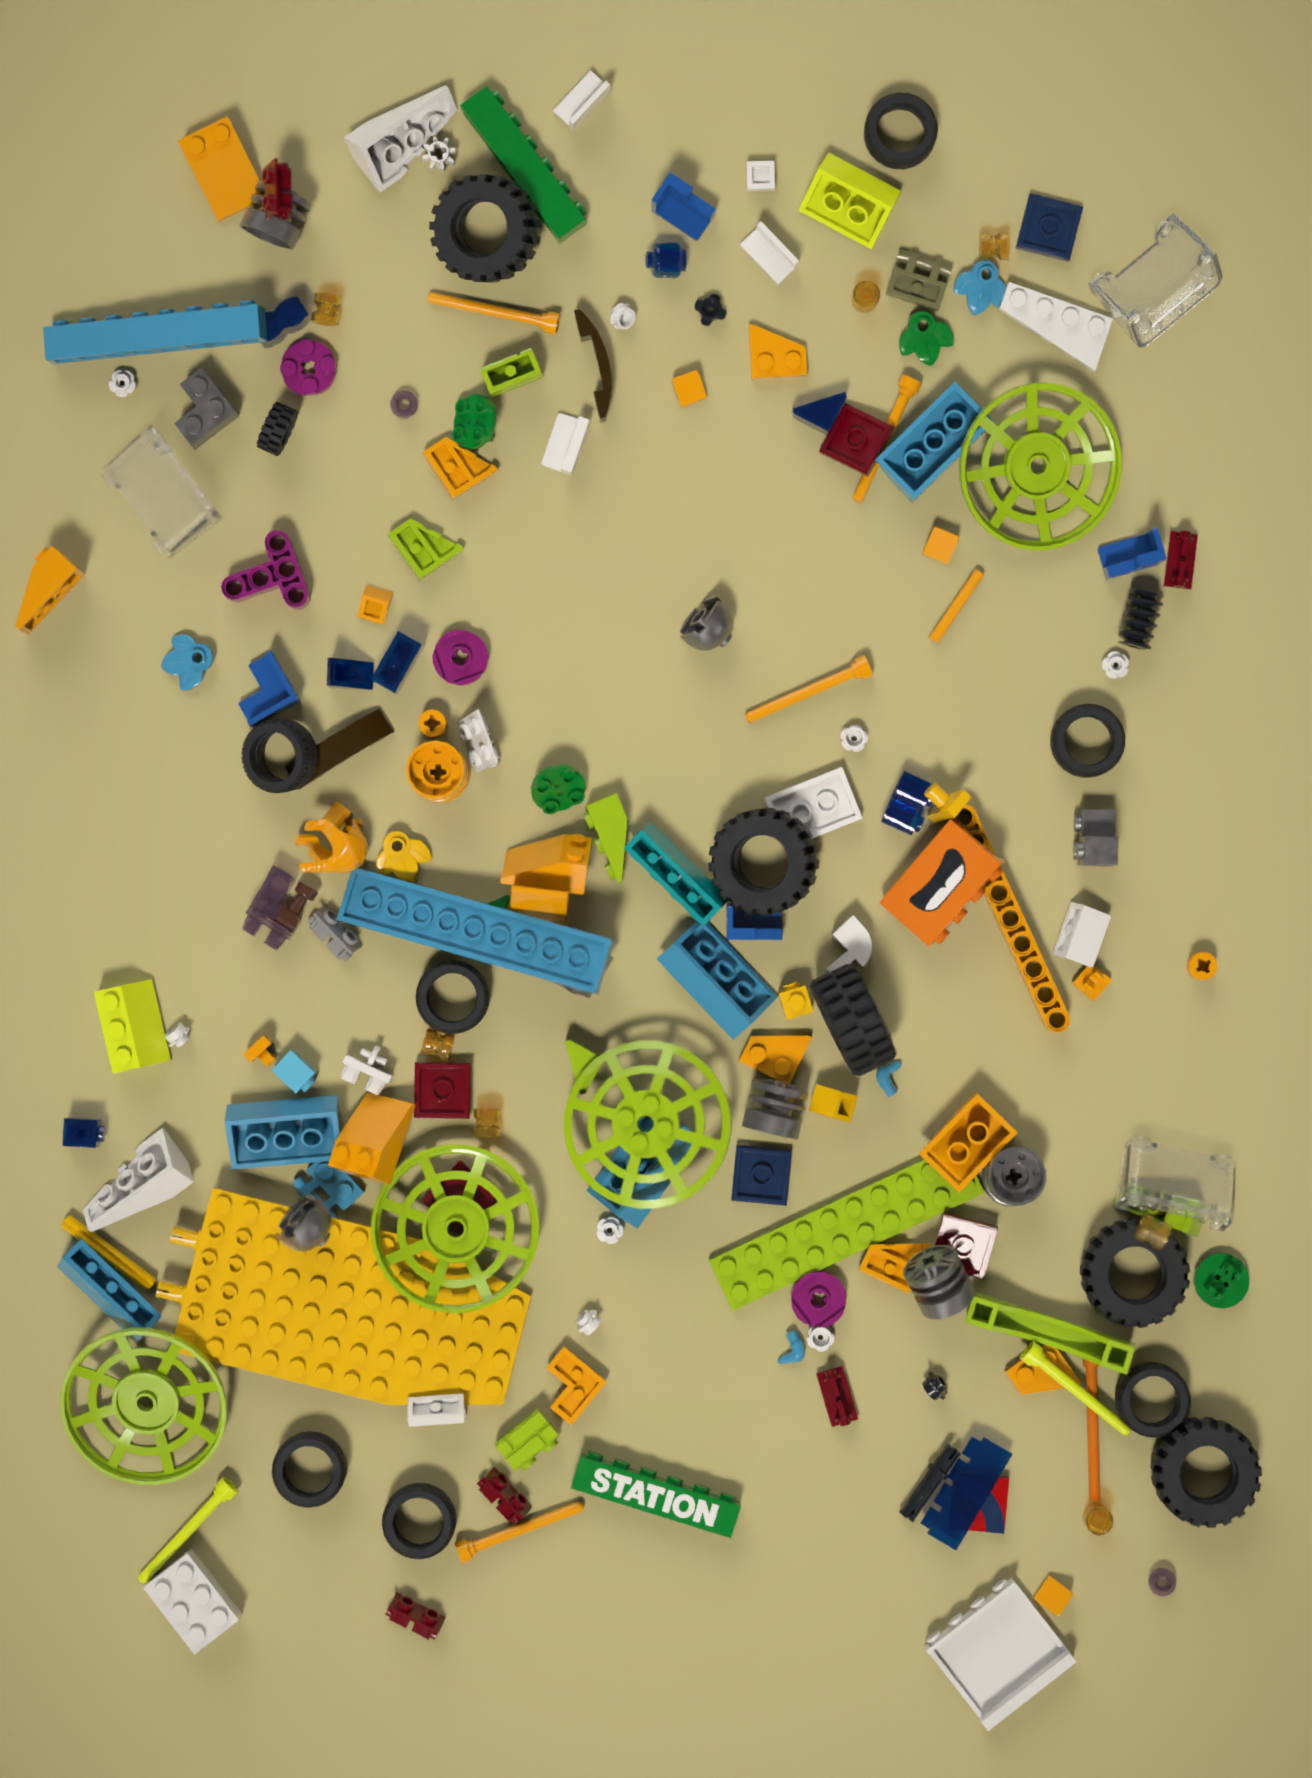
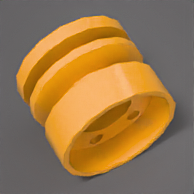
[406,740,470,803]

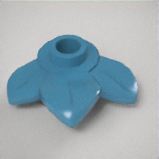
[953,260,1006,315]
[161,634,214,690]

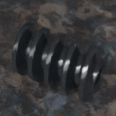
[1118,588,1163,650]

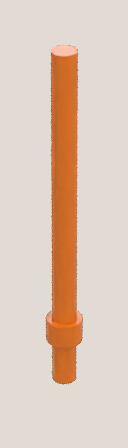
[1082,1358,1100,1501]

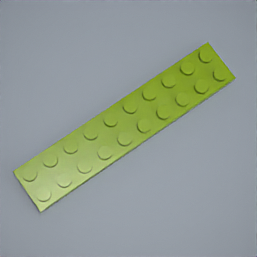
[709,1159,984,1311]

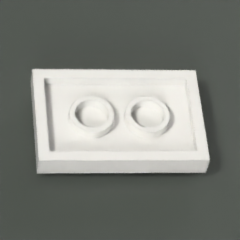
[764,767,863,839]

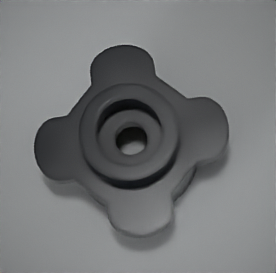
[694,294,726,326]
[922,1372,948,1400]

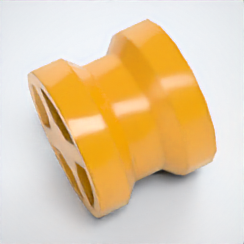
[418,709,447,738]
[1187,952,1217,980]

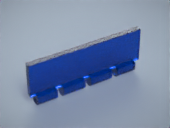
[921,1436,1012,1550]

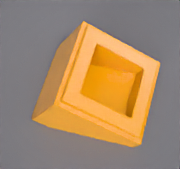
[672,370,707,408]
[922,526,960,565]
[357,585,393,625]
[322,802,352,830]
[1033,1575,1074,1617]

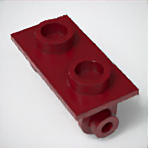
[262,158,292,221]
[1164,531,1198,590]
[816,1365,858,1427]
[477,1467,532,1524]
[385,1592,446,1640]

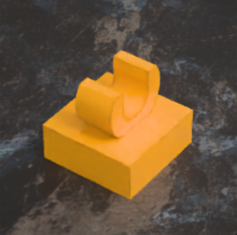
[1072,965,1112,1001]
[243,1035,276,1067]

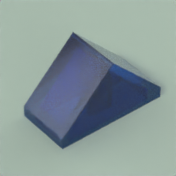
[791,392,847,436]
[326,658,374,690]

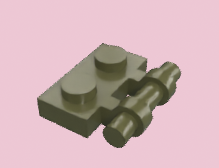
[885,250,953,312]

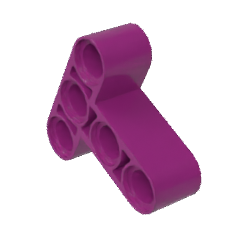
[221,530,311,610]

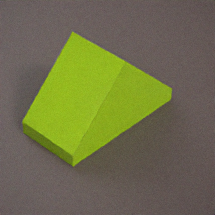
[565,1039,602,1095]

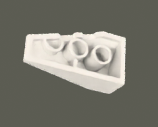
[344,86,457,192]
[83,1128,194,1232]

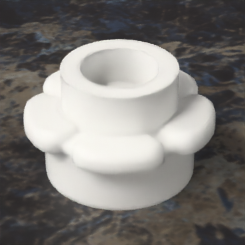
[609,303,636,330]
[109,370,136,397]
[1102,651,1129,679]
[840,725,868,752]
[164,1022,190,1048]
[596,1217,624,1244]
[576,1310,601,1336]
[807,1326,834,1352]

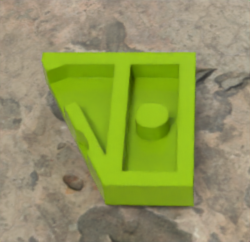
[387,518,464,581]

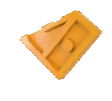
[739,1035,812,1084]

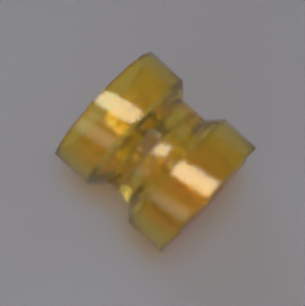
[979,232,1010,261]
[851,281,880,313]
[311,293,342,326]
[420,1028,455,1062]
[473,1108,501,1138]
[1134,1213,1172,1251]
[1082,1503,1113,1535]

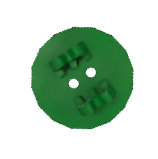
[452,394,497,450]
[531,764,586,814]
[1193,1252,1250,1309]

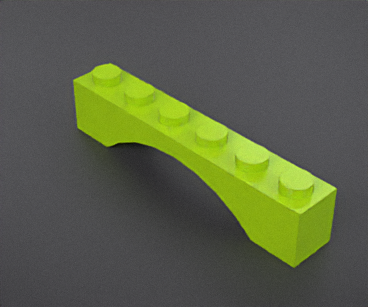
[965,1292,1135,1374]

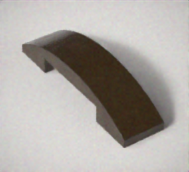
[574,309,612,423]
[284,709,394,790]

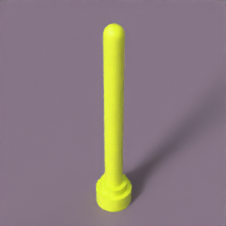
[1020,1341,1131,1435]
[138,1477,239,1584]

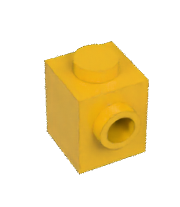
[778,981,814,1020]
[809,1084,858,1123]

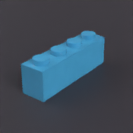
[57,1239,162,1344]

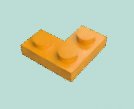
[546,1346,607,1425]

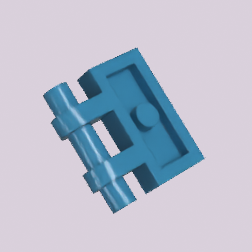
[292,1161,365,1218]

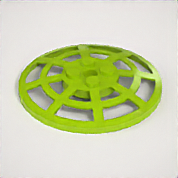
[959,382,1122,551]
[564,1040,731,1209]
[371,1144,539,1313]
[60,1328,228,1485]

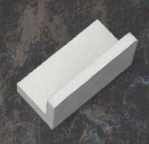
[553,70,611,132]
[740,221,799,286]
[541,413,590,476]
[1052,902,1111,967]
[408,1394,466,1427]

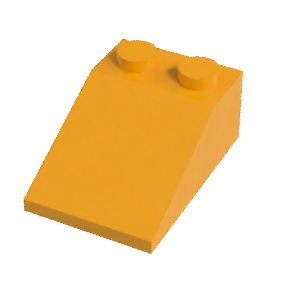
[178,116,263,222]
[15,546,85,635]
[500,834,592,895]
[510,885,570,926]
[328,1092,415,1185]
[919,1092,1018,1193]

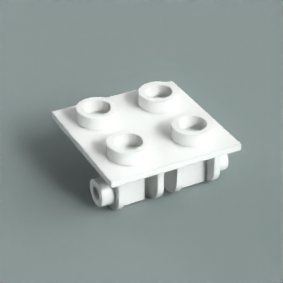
[458,709,500,773]

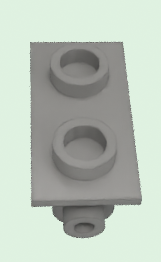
[307,906,363,962]

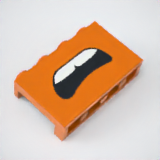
[879,817,1005,947]

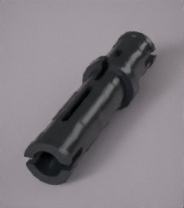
[899,1443,961,1522]

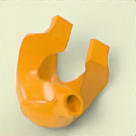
[294,819,368,873]

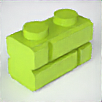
[480,348,543,399]
[495,1407,560,1471]

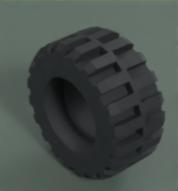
[429,174,541,283]
[708,808,819,916]
[810,964,897,1076]
[1080,1219,1190,1328]
[1150,1416,1262,1528]

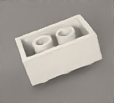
[143,1548,242,1655]

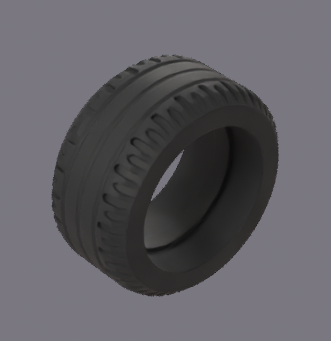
[864,92,938,170]
[1050,704,1126,778]
[241,719,318,793]
[415,961,490,1034]
[1115,1362,1191,1438]
[272,1431,347,1508]
[382,1483,456,1559]

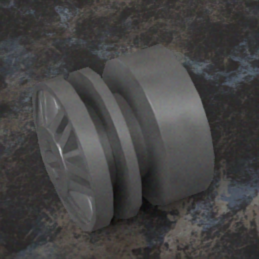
[239,181,311,250]
[742,1079,809,1139]
[982,1147,1046,1206]
[903,1245,975,1319]

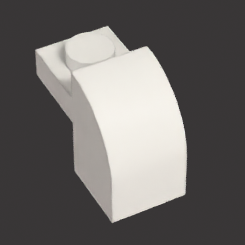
[826,915,872,972]

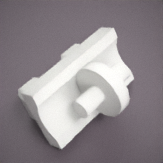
[341,1046,393,1095]

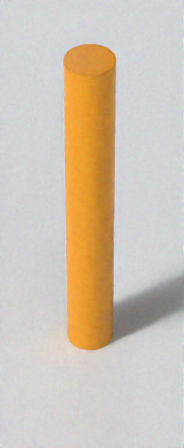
[929,569,984,644]

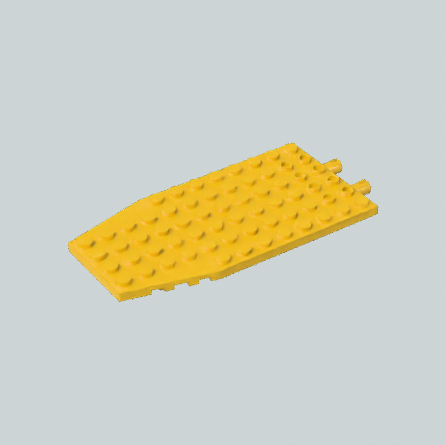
[155,1187,531,1405]

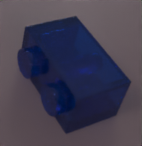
[370,631,424,695]

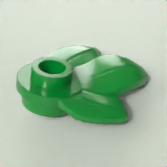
[899,311,954,366]

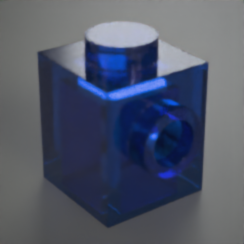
[62,1117,106,1148]

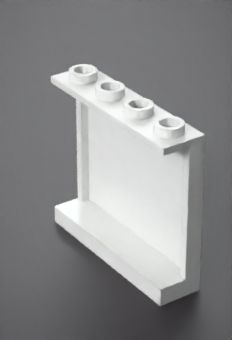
[924,1578,1076,1731]

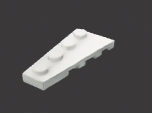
[998,282,1113,372]

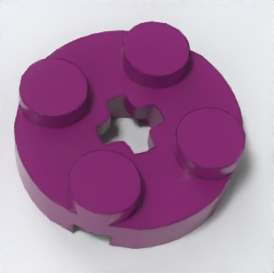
[280,339,336,396]
[432,630,489,686]
[791,1271,846,1327]

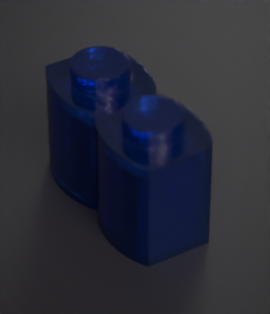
[261,297,311,348]
[880,771,932,836]

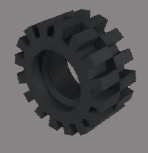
[257,401,298,456]

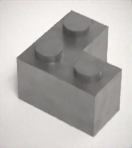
[174,368,239,450]
[1073,809,1118,867]

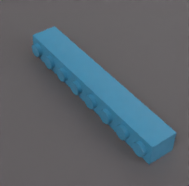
[43,300,268,364]

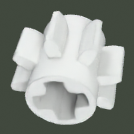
[422,137,456,173]

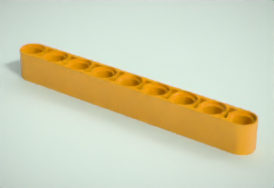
[962,805,1070,1033]

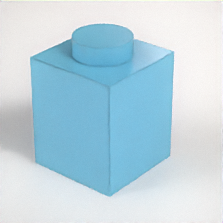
[272,1049,317,1093]

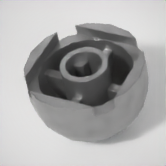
[680,595,734,651]
[276,1194,331,1251]

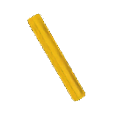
[61,1215,156,1291]

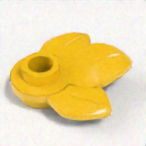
[376,831,432,883]

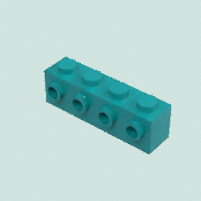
[624,821,729,926]

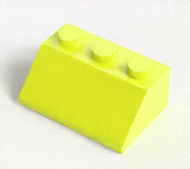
[798,152,902,250]
[94,979,172,1074]

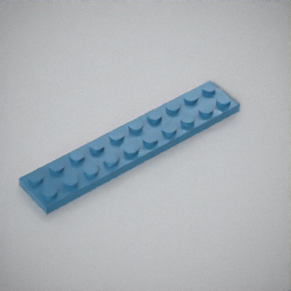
[336,868,614,995]

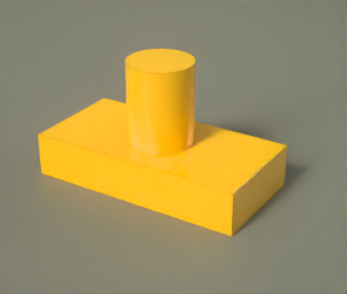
[924,782,971,823]

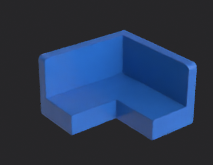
[651,172,716,241]
[1097,527,1167,580]
[238,650,301,728]
[726,906,782,940]

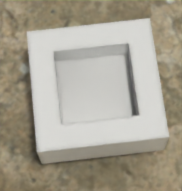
[746,161,775,191]

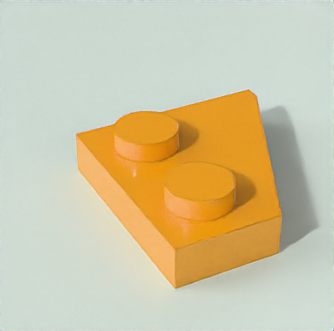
[748,324,807,379]
[422,437,498,500]
[858,1243,931,1294]
[1005,1344,1082,1395]

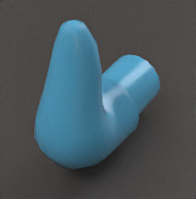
[876,1061,902,1097]
[778,1330,805,1364]

